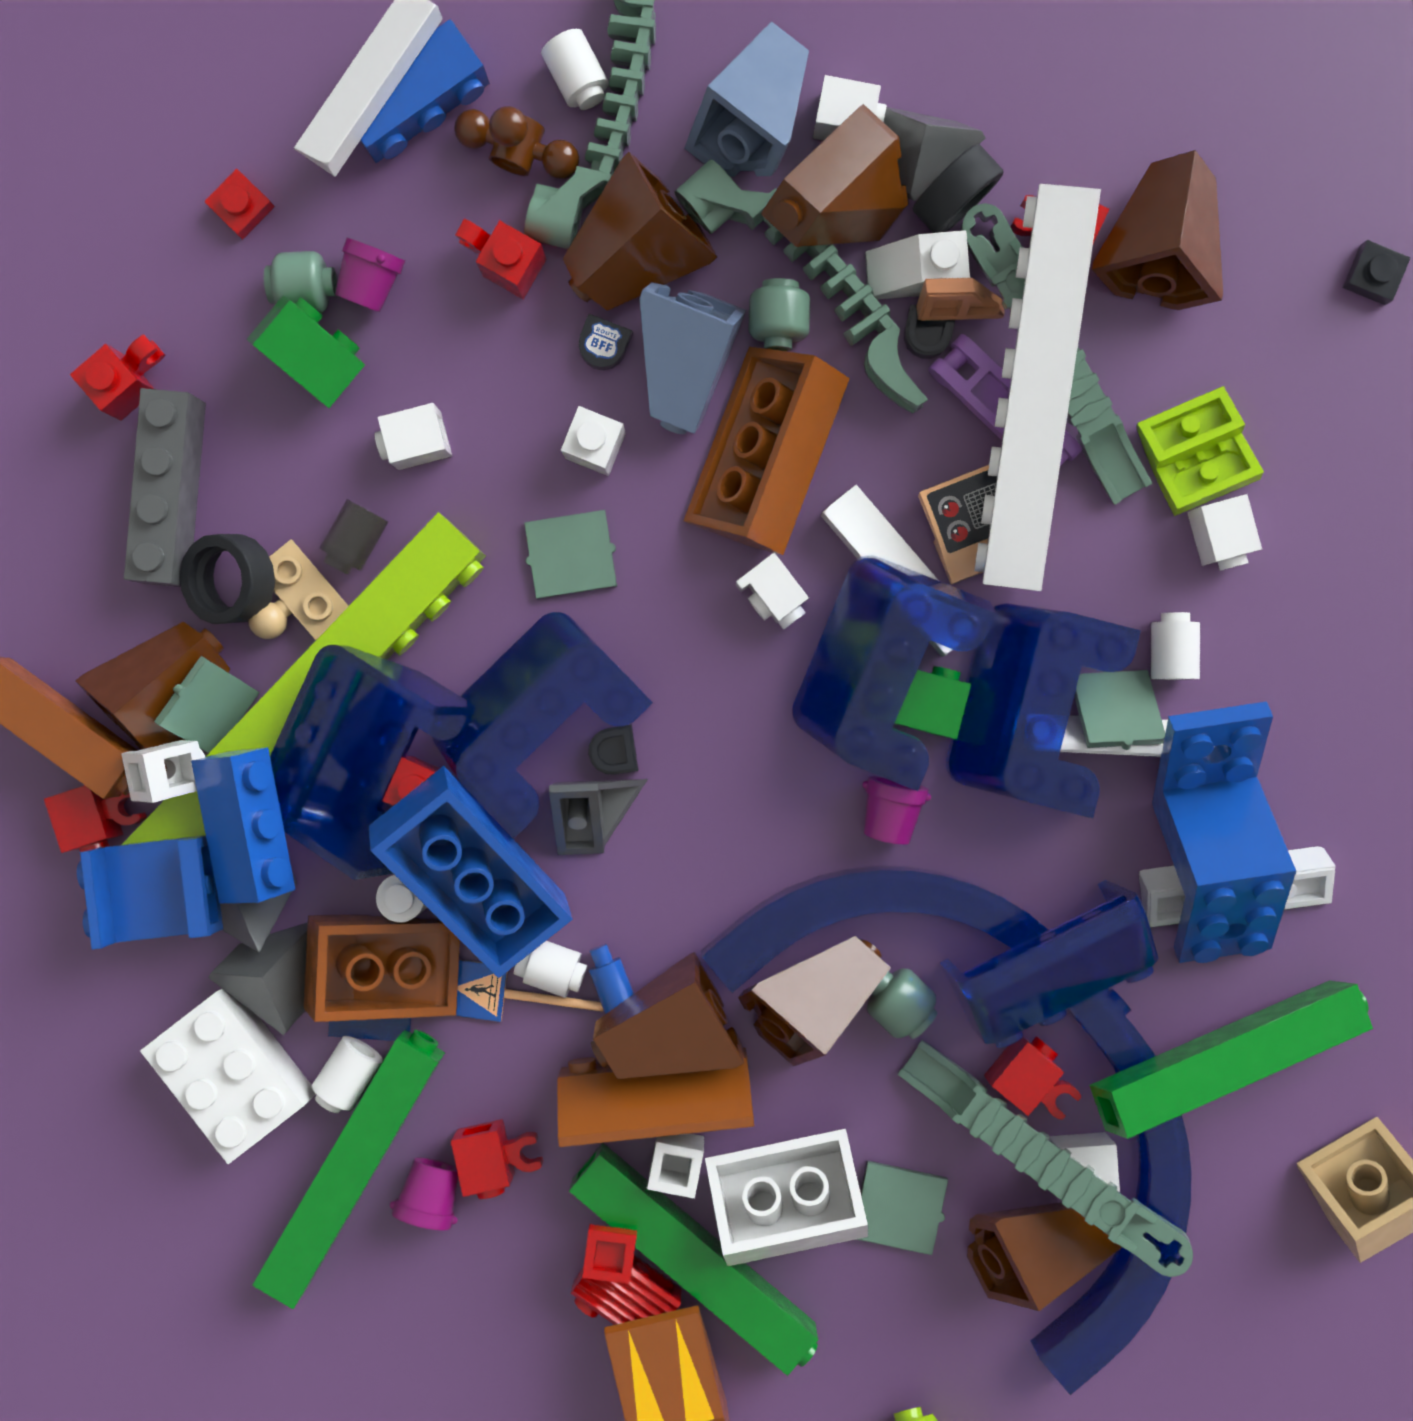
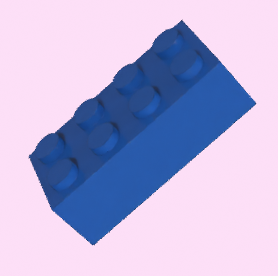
[369,766,573,978]

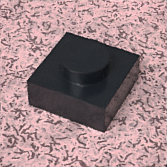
[1342,240,1411,305]

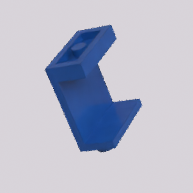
[77,835,223,950]

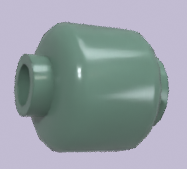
[264,251,337,313]
[748,278,811,351]
[867,968,937,1039]

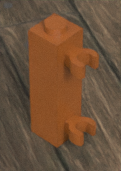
[0,657,138,799]

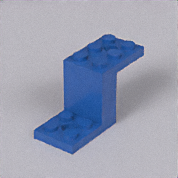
[1152,701,1296,963]

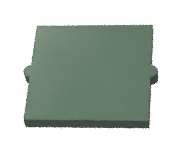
[524,510,617,599]
[154,656,260,753]
[1070,668,1165,750]
[858,1160,948,1255]

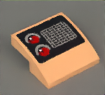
[918,465,997,585]

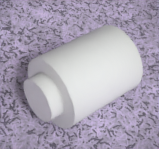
[541,29,609,110]
[1151,612,1200,680]
[376,875,427,922]
[312,1036,383,1113]

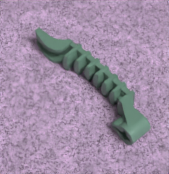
[524,0,656,249]
[674,159,928,414]
[960,203,1153,505]
[898,1040,1193,1277]

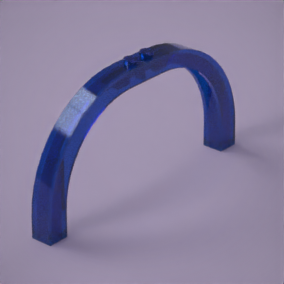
[701,866,1192,1395]

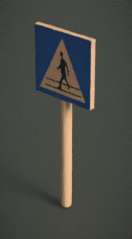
[456,959,604,1022]

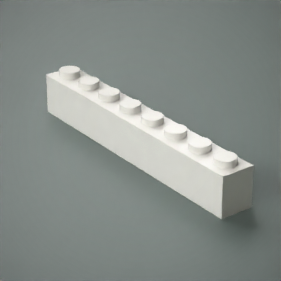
[974,184,1101,591]

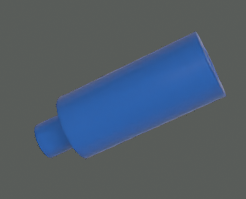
[589,944,634,1014]

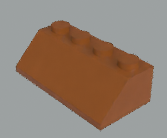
[683,346,850,555]
[557,1048,755,1147]

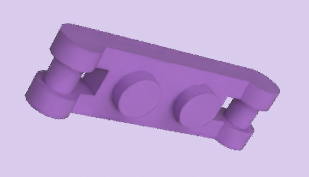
[928,334,1082,474]

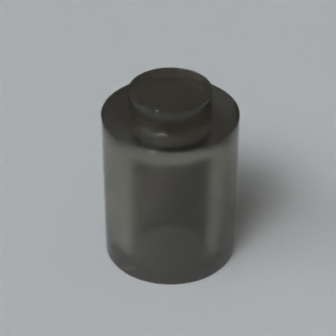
[319,499,388,575]

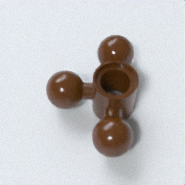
[454,106,579,179]

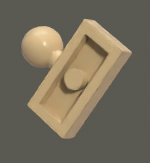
[248,539,348,640]

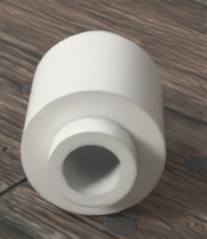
[514,941,587,998]

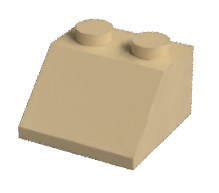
[1297,1117,1413,1263]

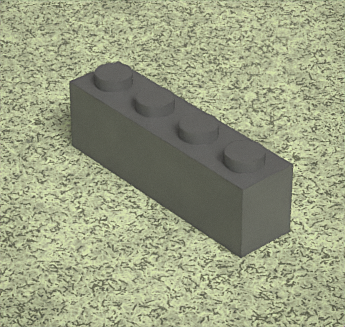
[124,388,206,587]

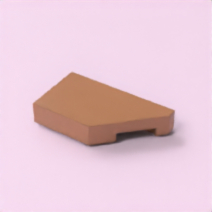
[916,278,1005,321]

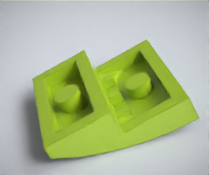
[1136,386,1264,516]

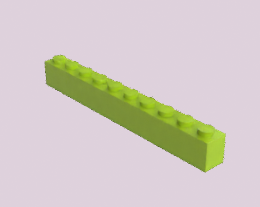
[122,512,486,845]

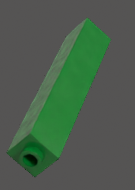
[1089,980,1373,1139]
[252,1029,445,1309]
[569,1143,818,1376]

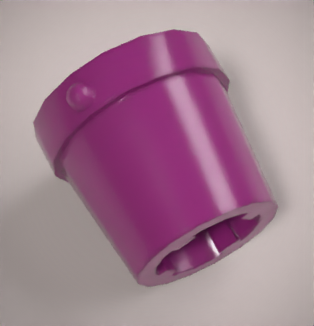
[335,237,405,312]
[862,776,931,845]
[389,1157,459,1230]

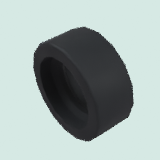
[912,144,1003,233]
[180,534,275,625]

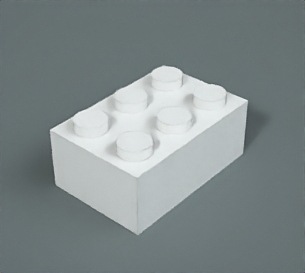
[140,989,316,1164]
[705,1129,868,1266]

